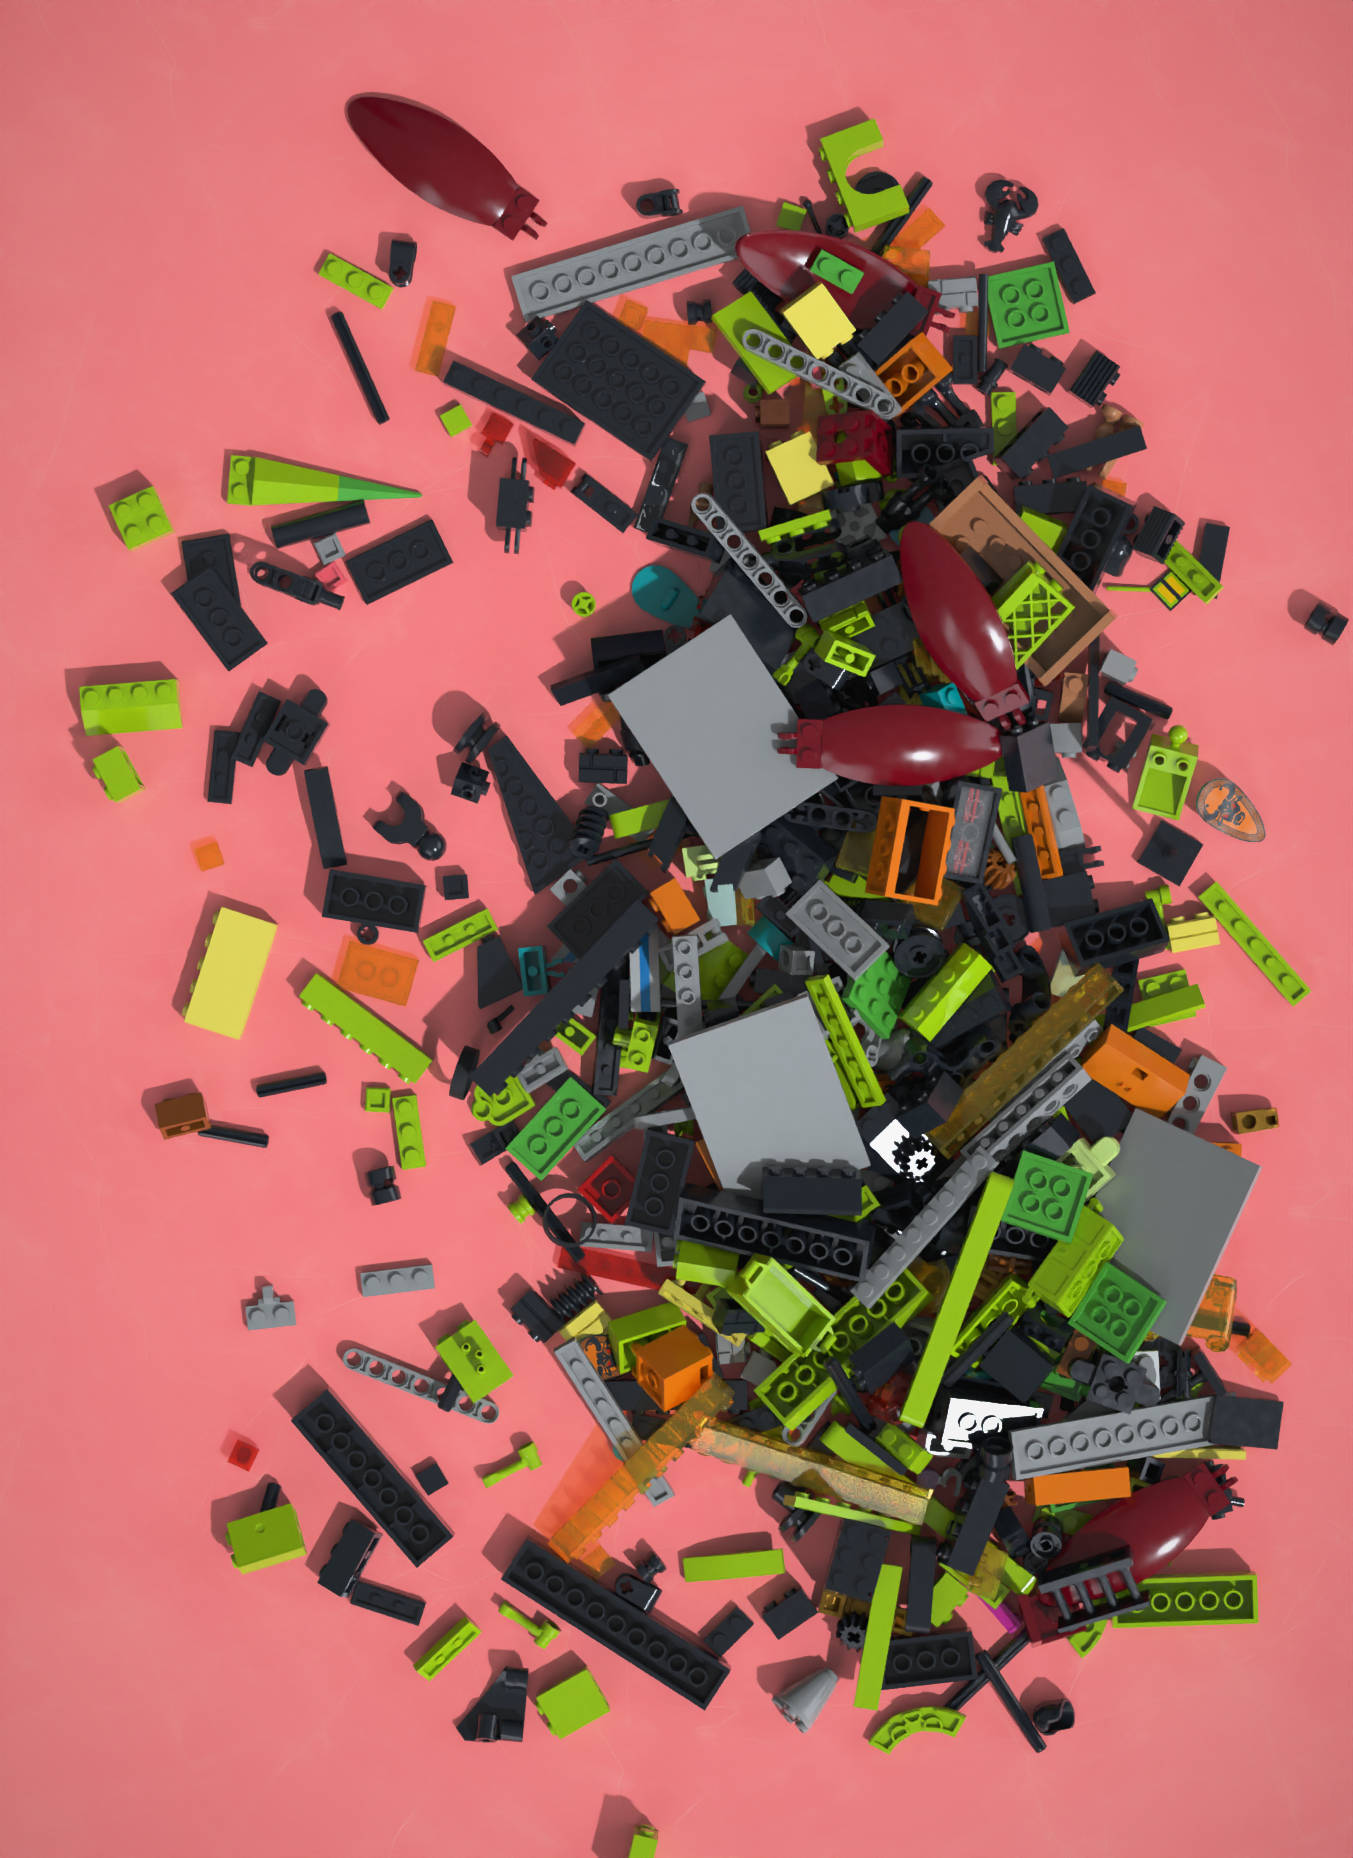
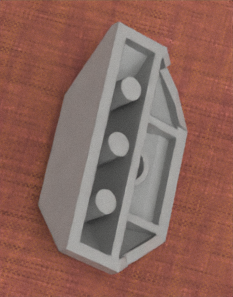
[1044,757,1086,852]

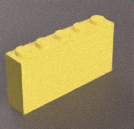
[182,907,278,1040]

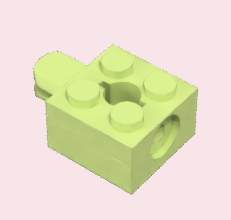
[682,845,723,881]
[1056,1136,1120,1203]

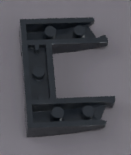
[648,797,761,893]

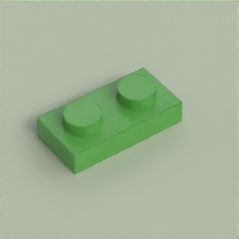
[809,248,864,294]

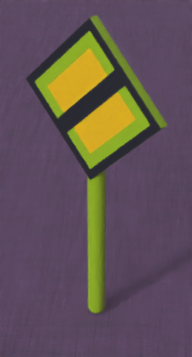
[1106,569,1192,612]

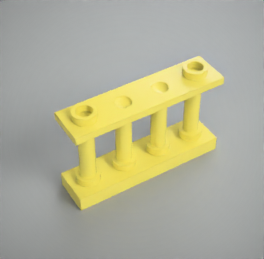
[658,1271,746,1347]

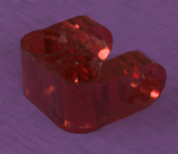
[865,1370,913,1425]

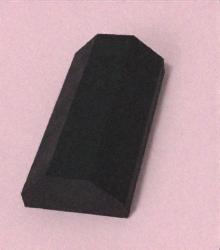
[858,802,929,903]

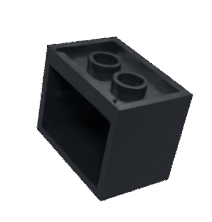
[821,1518,892,1604]

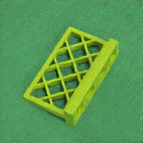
[995,566,1075,670]

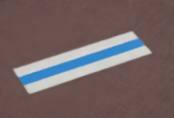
[630,928,660,1012]

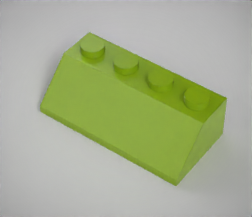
[79,679,183,736]
[898,943,992,1042]
[951,1272,1035,1368]

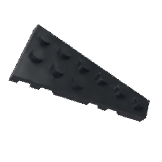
[487,735,583,895]

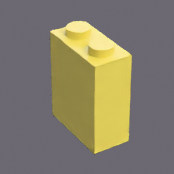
[779,281,856,359]
[765,430,834,506]

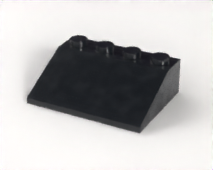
[698,556,804,673]
[902,945,1013,1050]

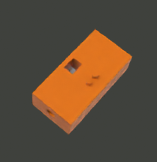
[1080,1024,1190,1119]
[1023,1465,1131,1506]

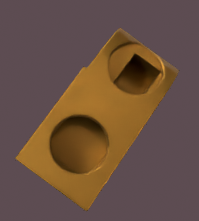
[1230,1107,1280,1135]

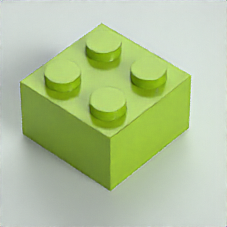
[108,486,175,552]
[92,746,146,803]

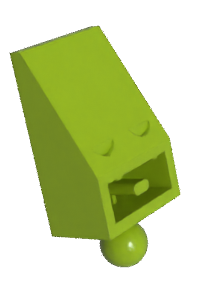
[1132,725,1199,821]

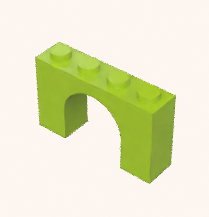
[818,118,909,233]

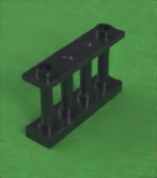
[1038,1545,1151,1633]

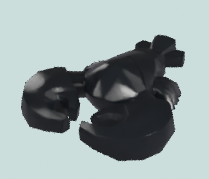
[984,179,1039,254]

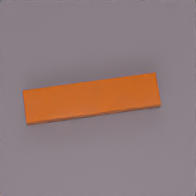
[1019,785,1064,880]

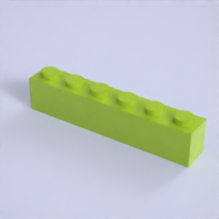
[299,973,433,1084]

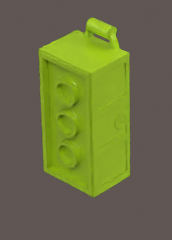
[1022,1198,1124,1318]
[726,1253,837,1357]

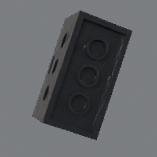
[709,431,769,533]
[926,1381,1043,1449]

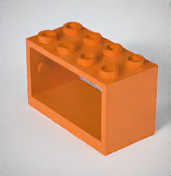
[865,796,955,906]

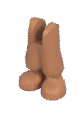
[1084,404,1144,479]

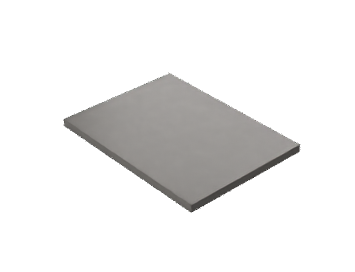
[607,614,838,859]
[668,993,871,1200]
[1092,1108,1263,1345]

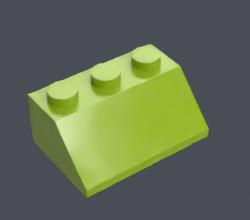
[662,923,749,1011]
[608,1302,686,1374]

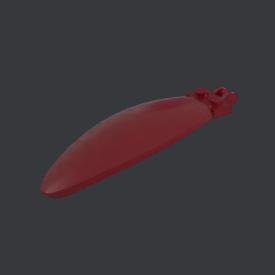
[347,97,548,241]
[735,230,956,336]
[900,521,1030,732]
[777,704,1003,786]
[1037,1462,1238,1606]

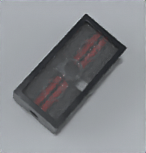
[941,778,1002,884]

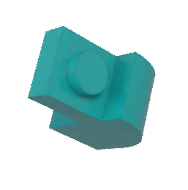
[747,915,795,962]

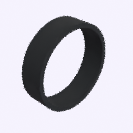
[449,1045,480,1100]
[542,1193,597,1248]

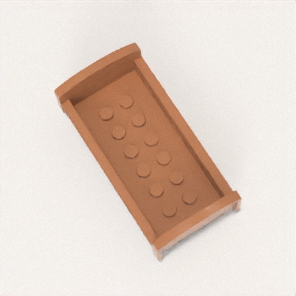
[929,475,1118,687]

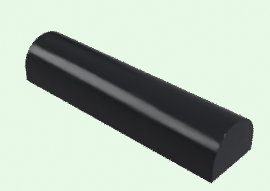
[271,500,371,549]
[1011,834,1052,933]

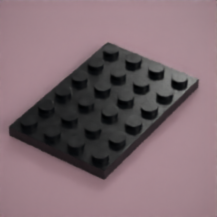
[531,300,706,462]

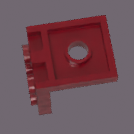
[816,410,894,477]
[1017,1594,1087,1648]

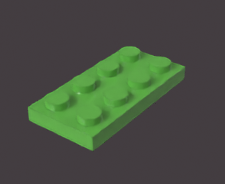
[505,1076,606,1181]

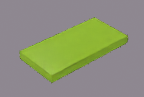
[711,291,804,395]

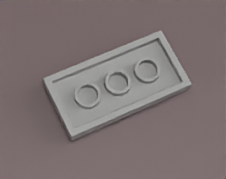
[786,879,890,981]

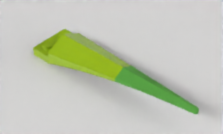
[227,455,423,506]

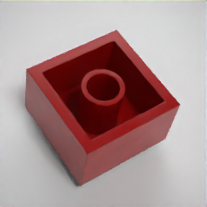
[577,1154,636,1224]

